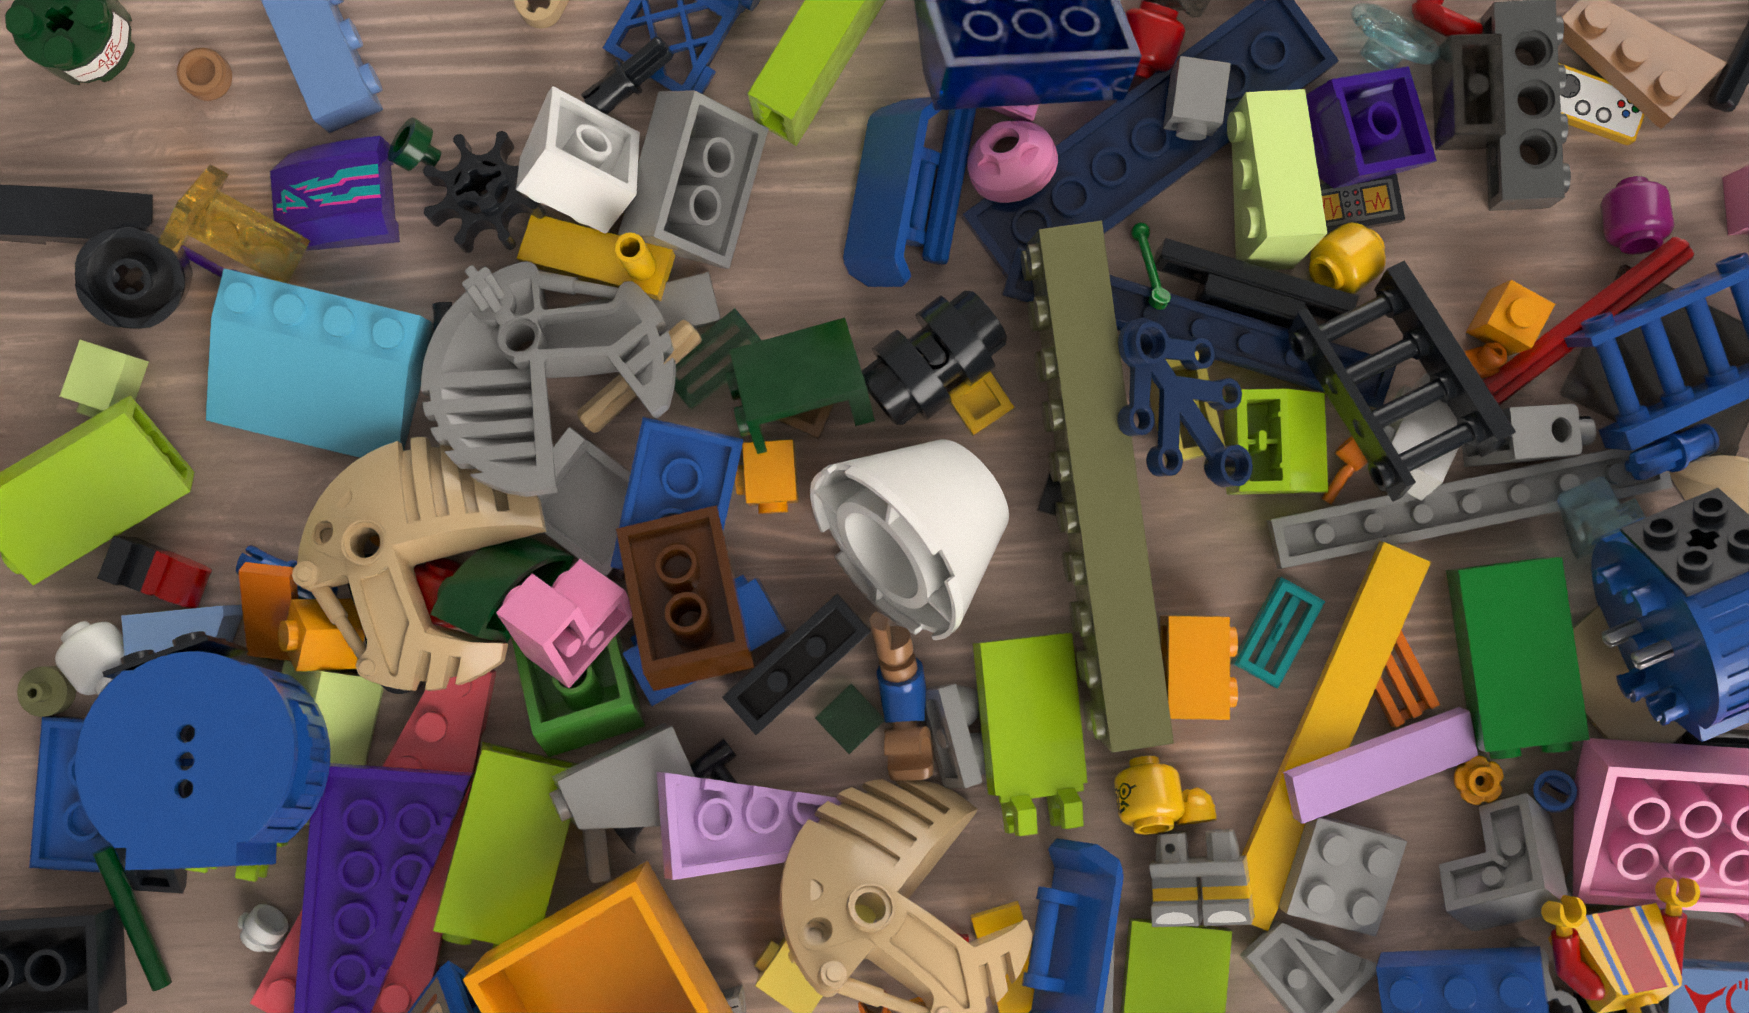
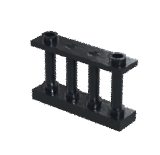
[1288,260,1516,502]

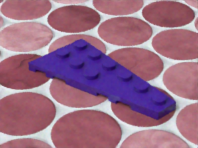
[294,763,474,1013]

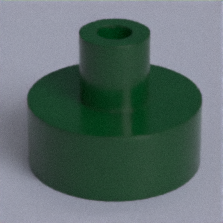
[388,117,442,171]

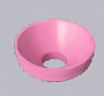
[967,121,1058,203]

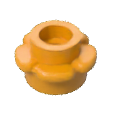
[1454,755,1504,805]

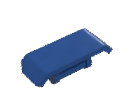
[843,96,942,287]
[1022,838,1124,1013]

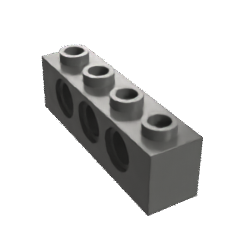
[1480,0,1571,211]

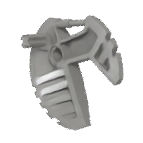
[421,261,676,497]

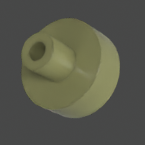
[17,666,77,717]

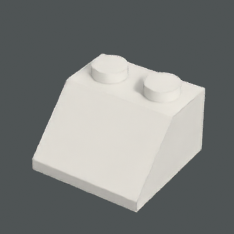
[516,86,640,234]

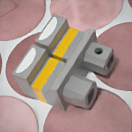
[1149,829,1255,927]

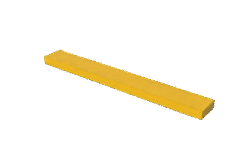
[1241,541,1431,931]

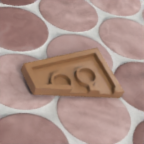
[1562,0,1727,129]

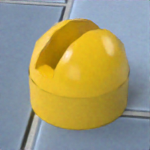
[1176,787,1217,825]

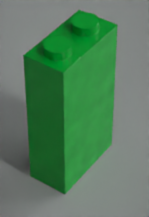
[1446,557,1590,759]

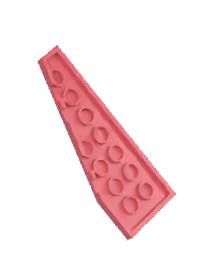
[250,670,496,1013]

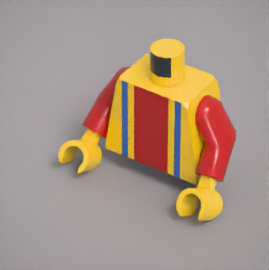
[1541,877,1700,1013]

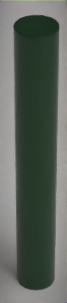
[93,845,172,991]

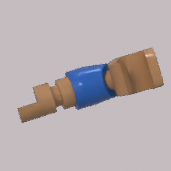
[869,611,934,781]

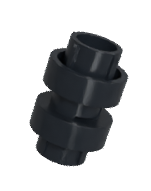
[862,290,1007,425]

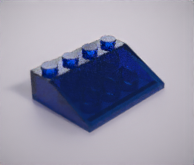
[914,0,1142,110]

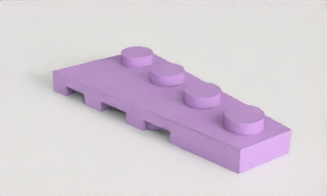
[657,772,842,880]

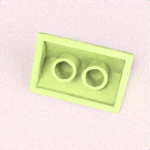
[282,660,384,825]

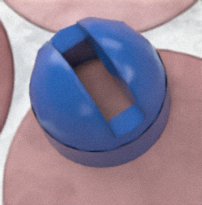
[1533,770,1577,813]

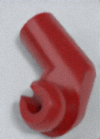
[1412,0,1483,47]

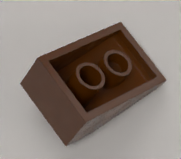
[616,505,754,691]

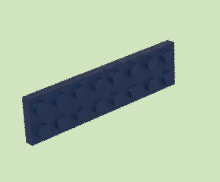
[961,0,1339,291]

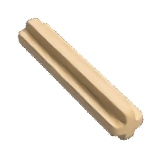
[577,320,702,433]

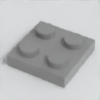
[1278,816,1407,937]

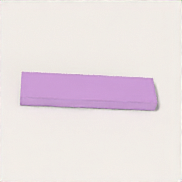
[1283,707,1478,824]

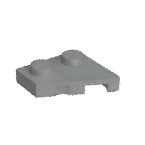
[1240,921,1377,1013]

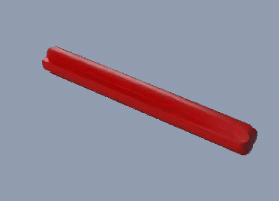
[1483,237,1695,405]

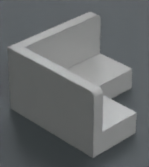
[1439,793,1568,931]

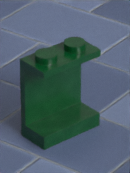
[725,317,875,454]

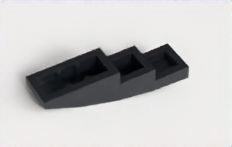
[0,185,153,245]

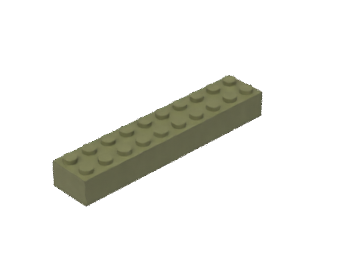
[1021,221,1174,753]

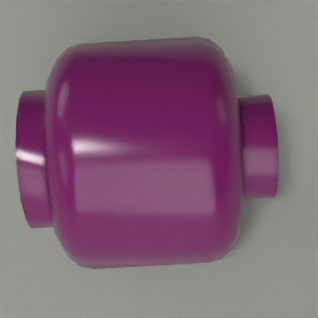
[1600,176,1675,255]

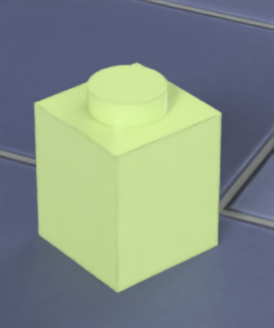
[59,339,149,417]

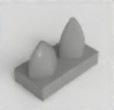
[925,684,986,788]

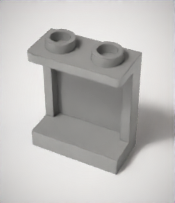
[537,427,631,580]

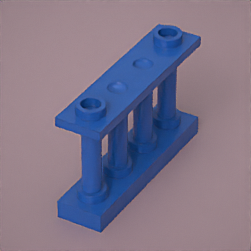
[1564,252,1749,451]

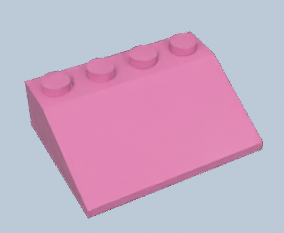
[1573,738,1749,914]

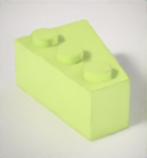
[1227,89,1327,270]

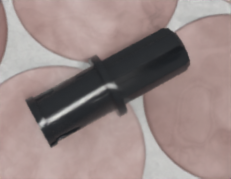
[581,37,674,115]

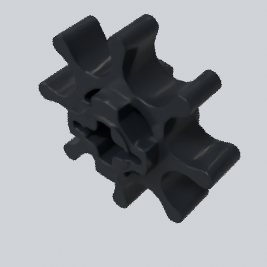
[423,131,546,253]

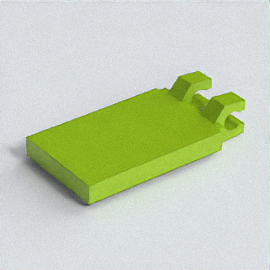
[973,633,1088,836]
[1120,918,1232,1013]

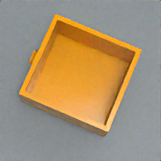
[463,860,733,1013]

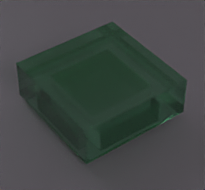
[815,683,885,754]

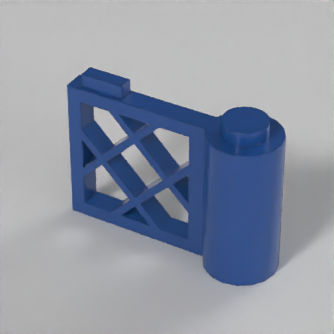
[603,0,761,94]

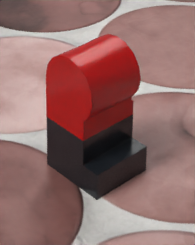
[97,536,212,608]

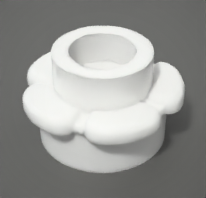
[238,904,289,952]

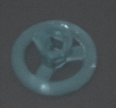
[1351,2,1440,70]

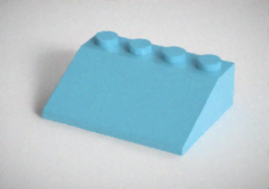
[206,268,433,458]

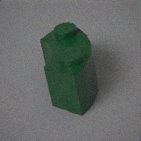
[430,536,574,643]

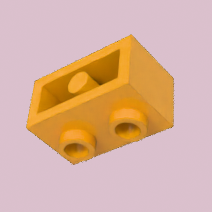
[1160,615,1238,720]

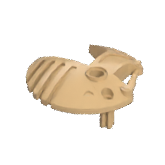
[292,437,546,691]
[779,779,1033,1013]

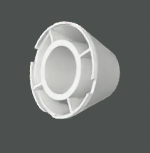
[810,439,1009,640]

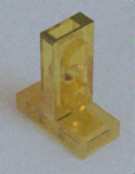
[158,164,311,284]

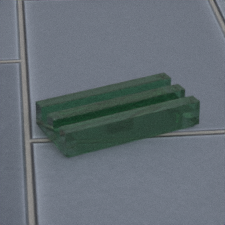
[674,308,762,410]

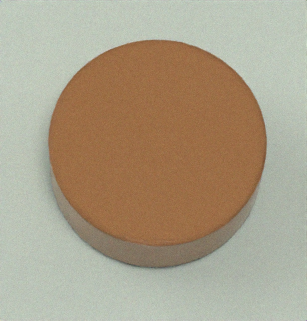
[177,48,232,101]

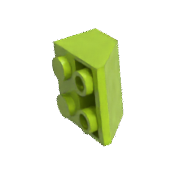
[1223,388,1328,495]

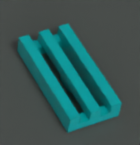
[1231,577,1325,689]

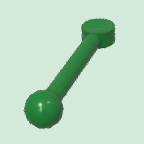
[1131,222,1171,310]

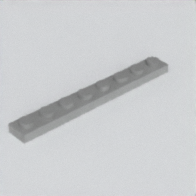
[1266,441,1673,569]

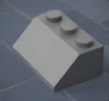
[618,90,769,269]

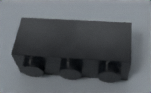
[722,593,871,735]

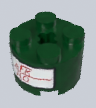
[5,0,135,85]

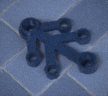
[1118,318,1253,487]

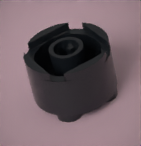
[75,221,193,329]

